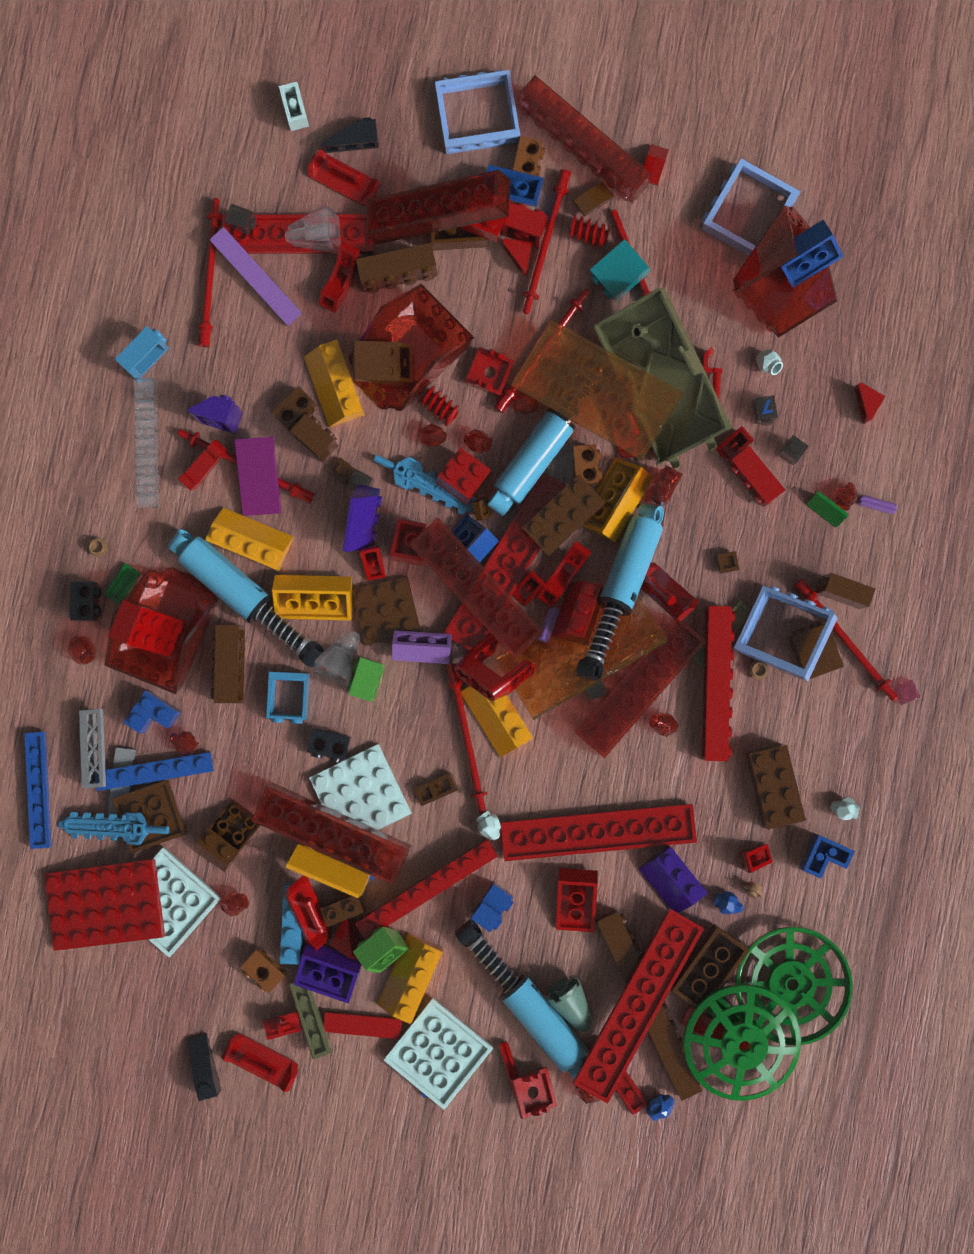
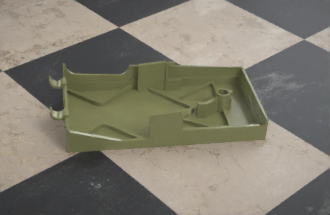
[593,288,732,470]

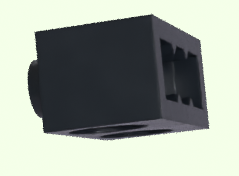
[70,582,101,621]
[307,728,352,763]

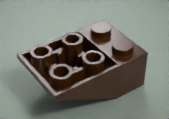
[352,341,413,386]
[194,799,263,872]

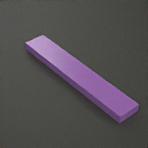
[210,227,302,326]

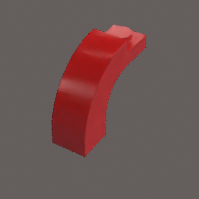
[318,242,360,313]
[537,541,591,608]

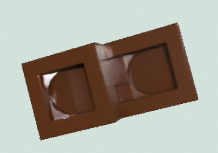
[573,182,614,217]
[414,772,459,806]

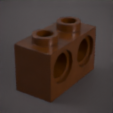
[271,386,317,432]
[320,895,365,927]

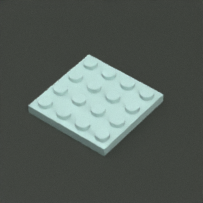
[309,744,412,847]
[148,847,222,958]
[384,998,493,1110]

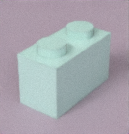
[279,82,309,131]

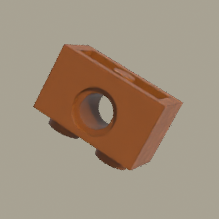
[241,946,288,993]

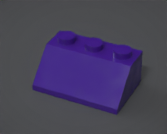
[188,394,242,434]
[342,484,383,552]
[639,845,707,913]
[294,943,362,1004]

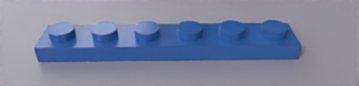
[24,732,52,849]
[94,752,214,791]

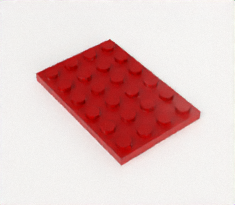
[44,859,165,951]

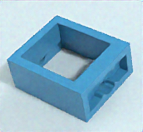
[115,326,169,381]
[266,672,310,724]

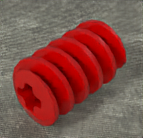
[570,214,612,249]
[418,385,459,427]

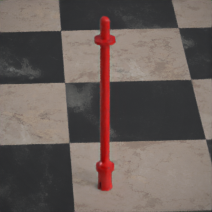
[522,169,571,315]
[198,198,222,348]
[493,289,590,414]
[177,429,315,504]
[793,578,898,701]
[445,663,487,815]

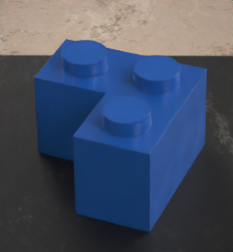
[123,690,182,733]
[799,833,855,879]
[471,882,514,932]

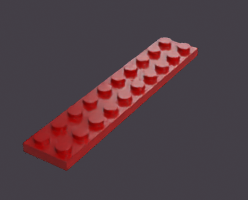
[443,472,566,650]
[501,803,697,861]
[573,908,704,1104]

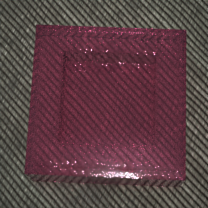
[893,680,920,705]

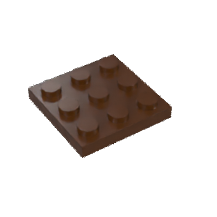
[352,577,421,646]
[112,779,187,854]

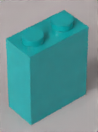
[590,239,651,302]

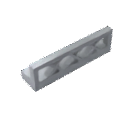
[79,709,106,788]

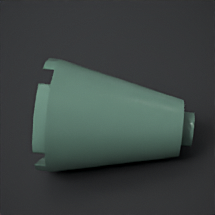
[545,975,594,1032]

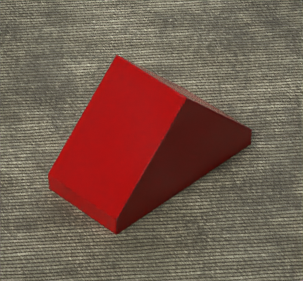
[640,144,669,186]
[502,238,532,276]
[854,383,886,424]
[716,426,754,463]
[360,546,386,581]
[513,570,546,607]
[738,843,773,873]
[330,919,360,960]

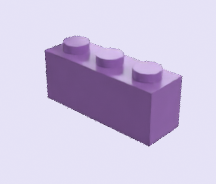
[392,630,452,664]

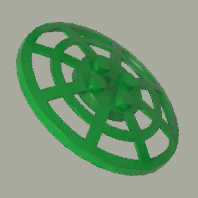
[735,926,853,1046]
[683,984,801,1101]

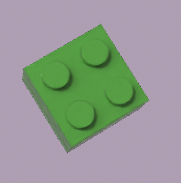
[347,657,386,702]
[353,927,409,973]

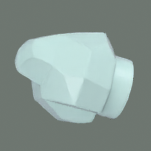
[756,349,783,375]
[830,797,860,820]
[476,811,501,840]

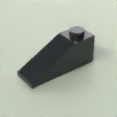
[321,117,379,153]
[188,1033,222,1102]

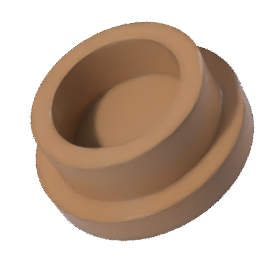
[88,538,108,557]
[749,661,769,680]
[743,881,762,898]

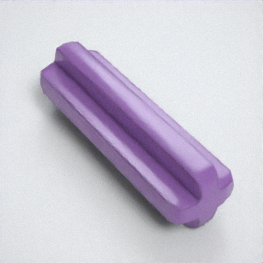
[859,495,897,514]
[537,607,560,643]

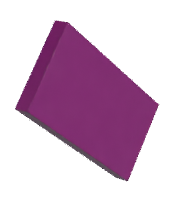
[235,436,282,516]

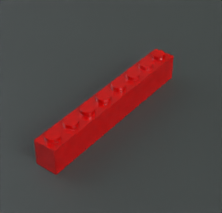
[702,606,735,761]
[355,838,498,939]

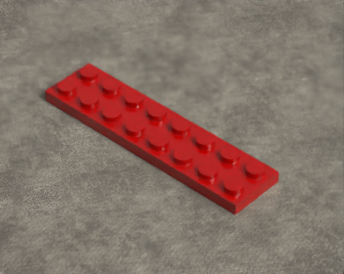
[222,214,374,254]

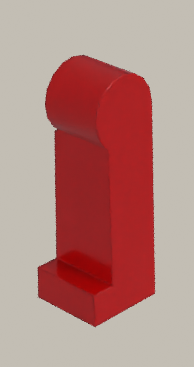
[178,439,227,491]

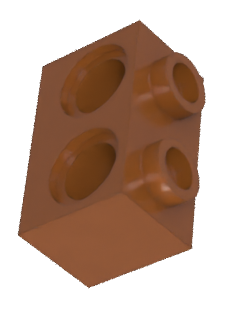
[513,136,545,176]
[572,444,602,486]

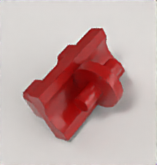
[262,1011,302,1040]

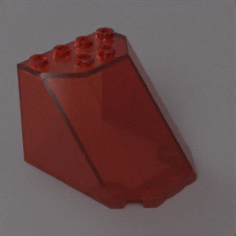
[733,205,838,338]
[349,284,475,411]
[104,567,218,694]

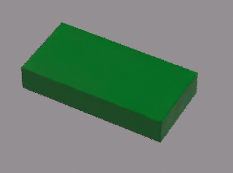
[103,563,142,605]

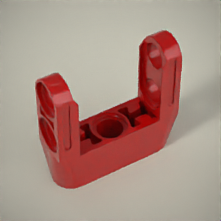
[455,634,536,701]

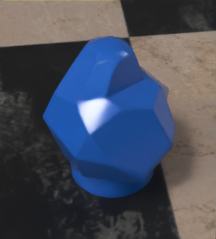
[714,891,744,915]
[646,1094,674,1121]

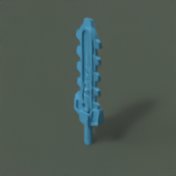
[374,455,477,515]
[59,812,169,845]

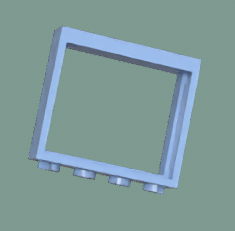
[435,69,520,154]
[701,159,801,262]
[734,586,837,681]

